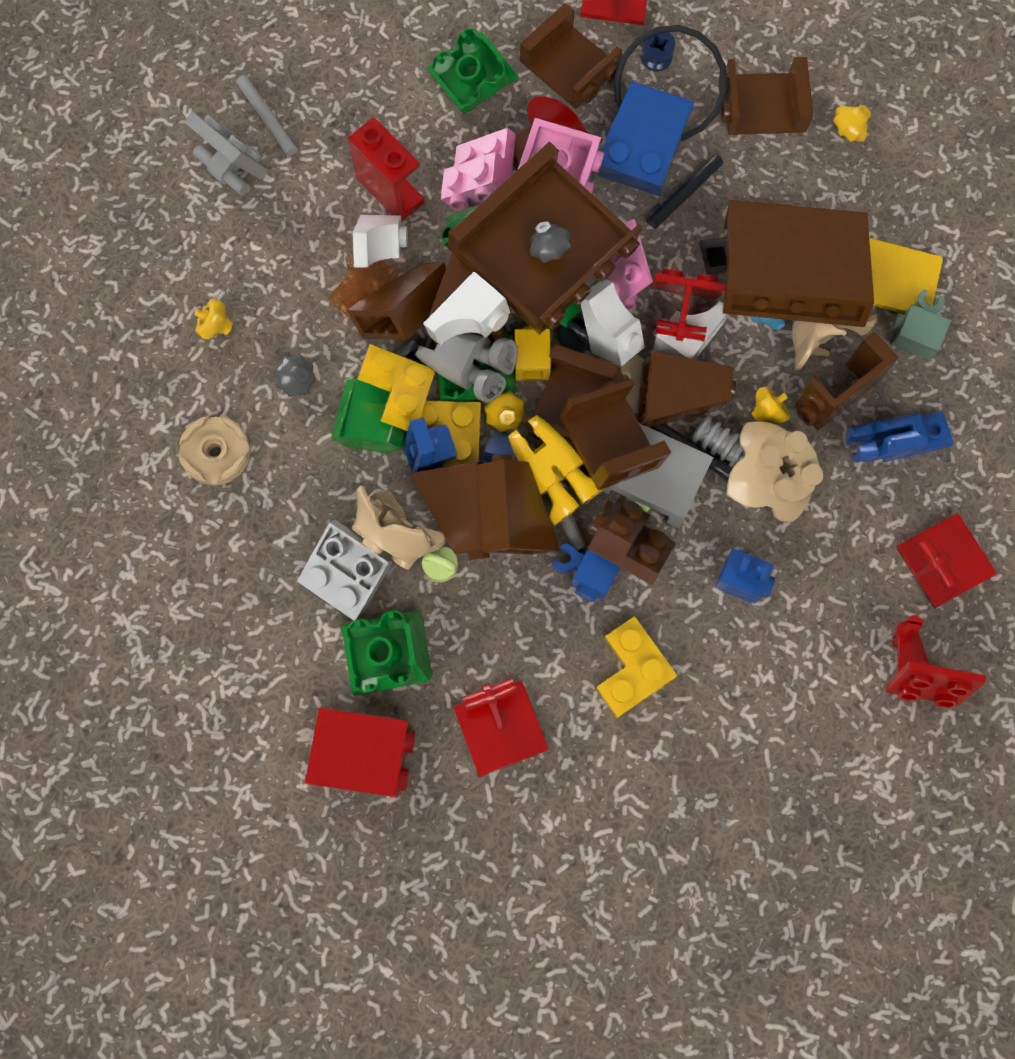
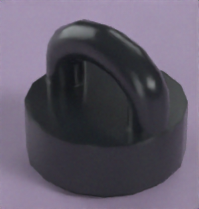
[558,318,590,353]

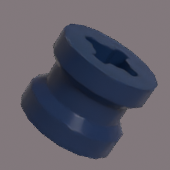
[640,33,675,72]

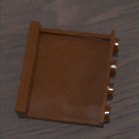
[447,141,642,335]
[722,200,874,327]

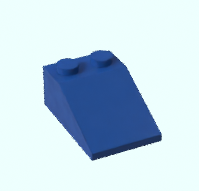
[597,81,694,197]

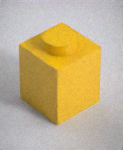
[515,326,551,381]

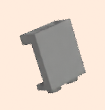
[603,423,713,529]

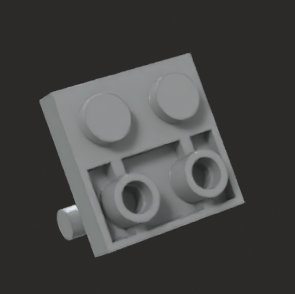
[184,111,269,195]
[297,520,397,620]

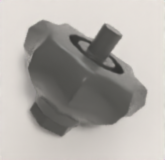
[530,221,571,263]
[274,354,316,397]

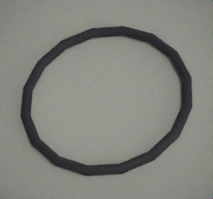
[614,25,727,141]

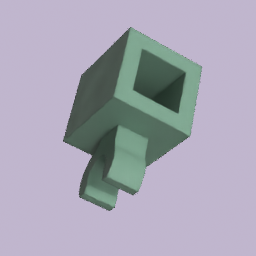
[890,289,952,361]

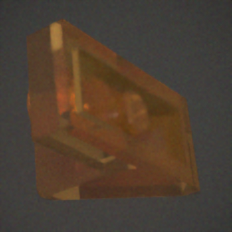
[327,259,398,320]

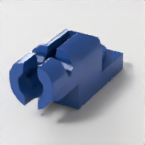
[846,411,954,463]

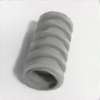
[692,415,745,467]

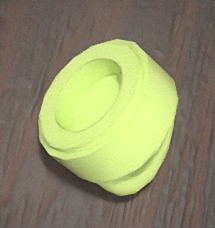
[422,546,458,582]

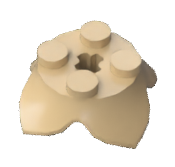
[726,422,823,522]
[352,486,447,570]

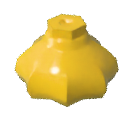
[833,105,871,142]
[194,298,233,339]
[751,386,791,424]
[484,390,526,433]

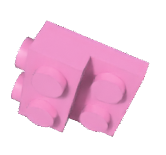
[518,118,604,194]
[441,128,516,211]

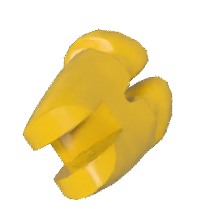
[508,415,606,526]

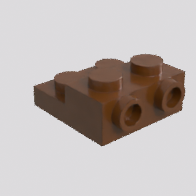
[587,498,676,585]

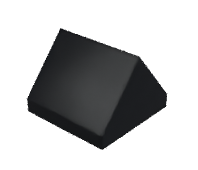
[699,237,727,274]

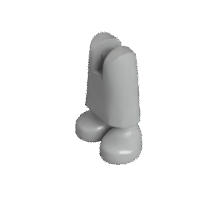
[415,331,517,403]

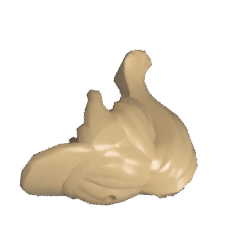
[792,315,878,370]

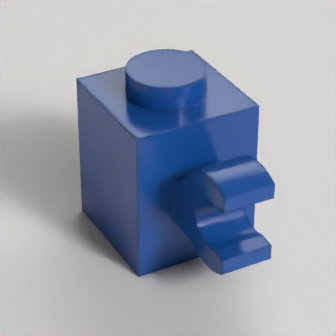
[552,544,620,602]
[715,548,775,604]

